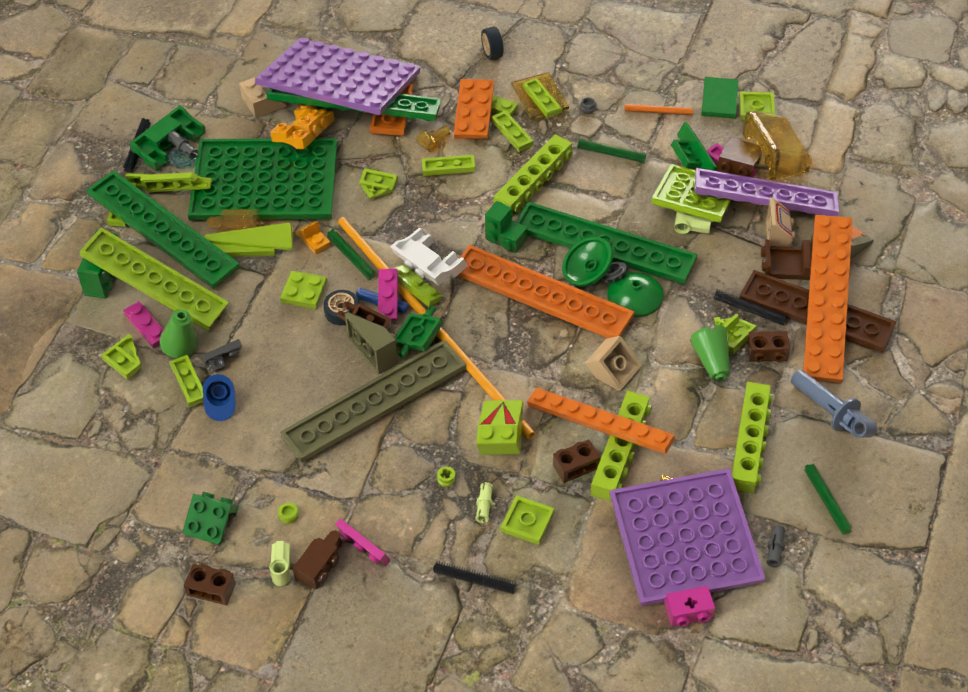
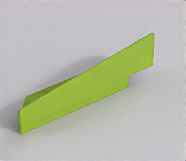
[125,172,213,192]

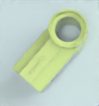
[674,212,711,234]
[269,541,291,586]

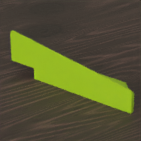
[204,223,293,257]

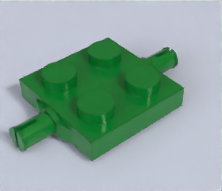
[395,305,443,358]

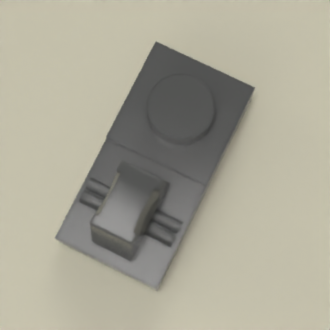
[203,339,242,371]

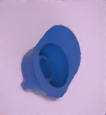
[203,374,236,421]

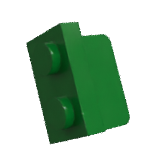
[183,491,239,544]

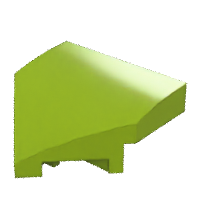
[359,168,398,199]
[714,314,757,353]

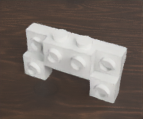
[390,228,468,286]

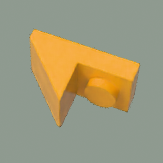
[295,221,331,255]

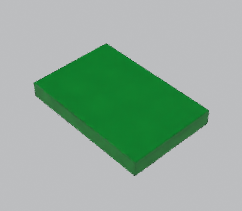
[701,77,738,119]

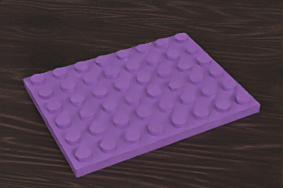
[255,38,420,115]

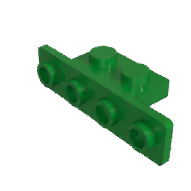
[671,122,717,171]

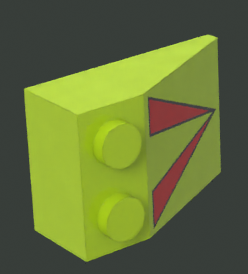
[476,400,524,455]

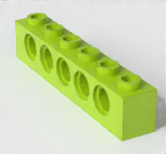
[493,134,573,216]
[732,382,773,494]
[590,391,652,501]

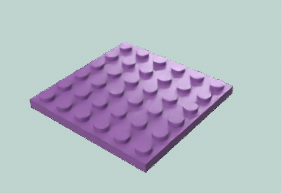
[609,468,765,606]

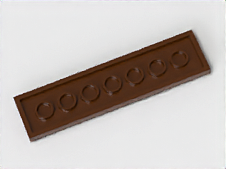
[739,270,897,353]

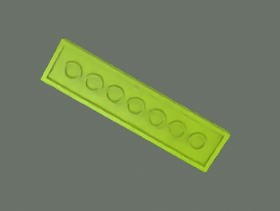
[79,227,229,331]

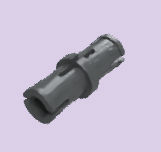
[168,131,198,159]
[767,525,785,567]

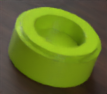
[278,503,299,524]

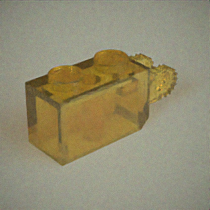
[206,209,259,232]

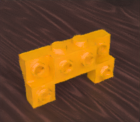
[270,104,335,149]

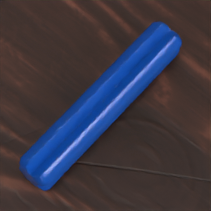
[356,288,408,313]

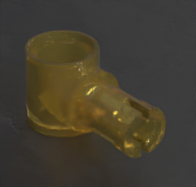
[416,125,451,152]

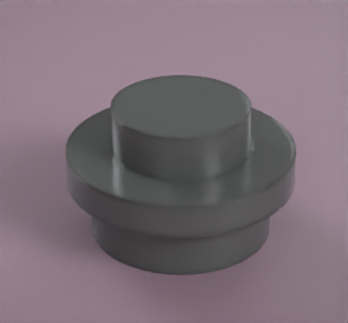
[580,97,597,113]

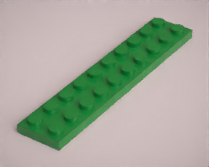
[267,88,441,121]
[87,170,240,289]
[516,202,698,285]

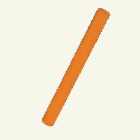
[625,104,693,115]

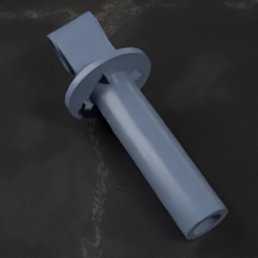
[791,370,877,438]

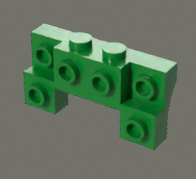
[129,105,206,171]

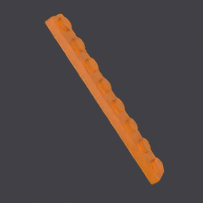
[527,388,675,454]

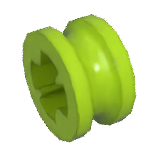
[437,467,455,487]

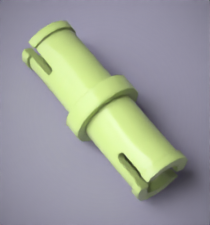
[475,482,493,523]

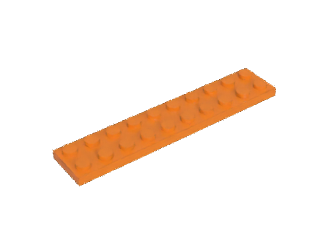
[803,215,853,383]
[457,244,634,338]

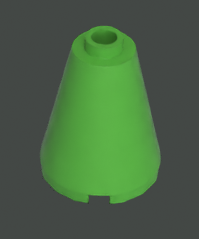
[159,310,198,359]
[690,325,730,382]

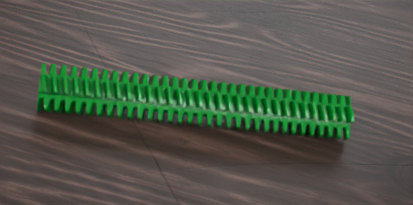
[577,138,647,163]
[327,229,376,280]
[804,464,852,535]

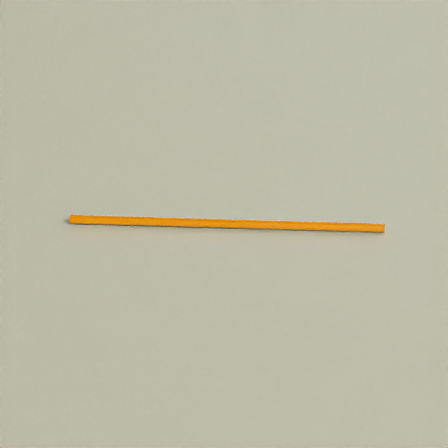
[337,217,535,439]

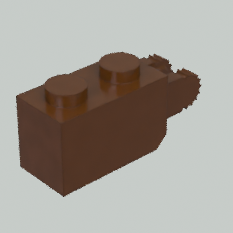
[336,301,392,332]
[293,530,342,589]

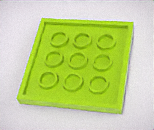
[651,164,732,223]

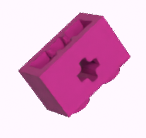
[664,586,715,627]

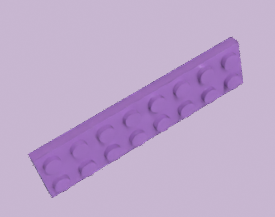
[695,168,839,216]

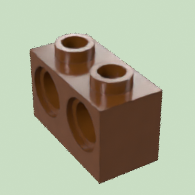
[747,331,790,362]
[553,439,600,483]
[184,564,236,606]

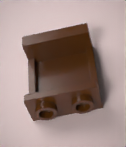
[716,137,763,177]
[761,240,812,280]

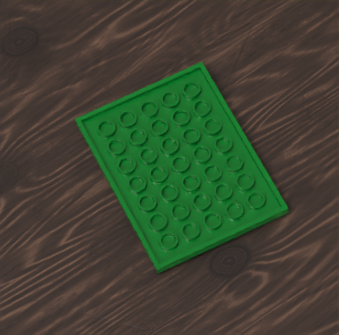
[188,138,338,220]

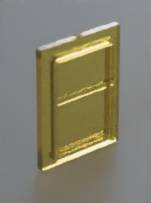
[511,72,569,119]

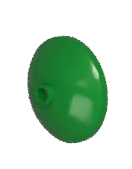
[562,237,613,287]
[607,272,663,317]

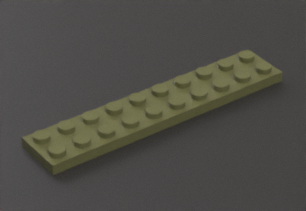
[280,340,466,463]

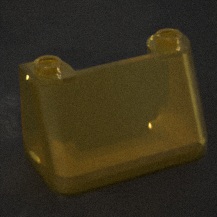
[742,110,812,181]

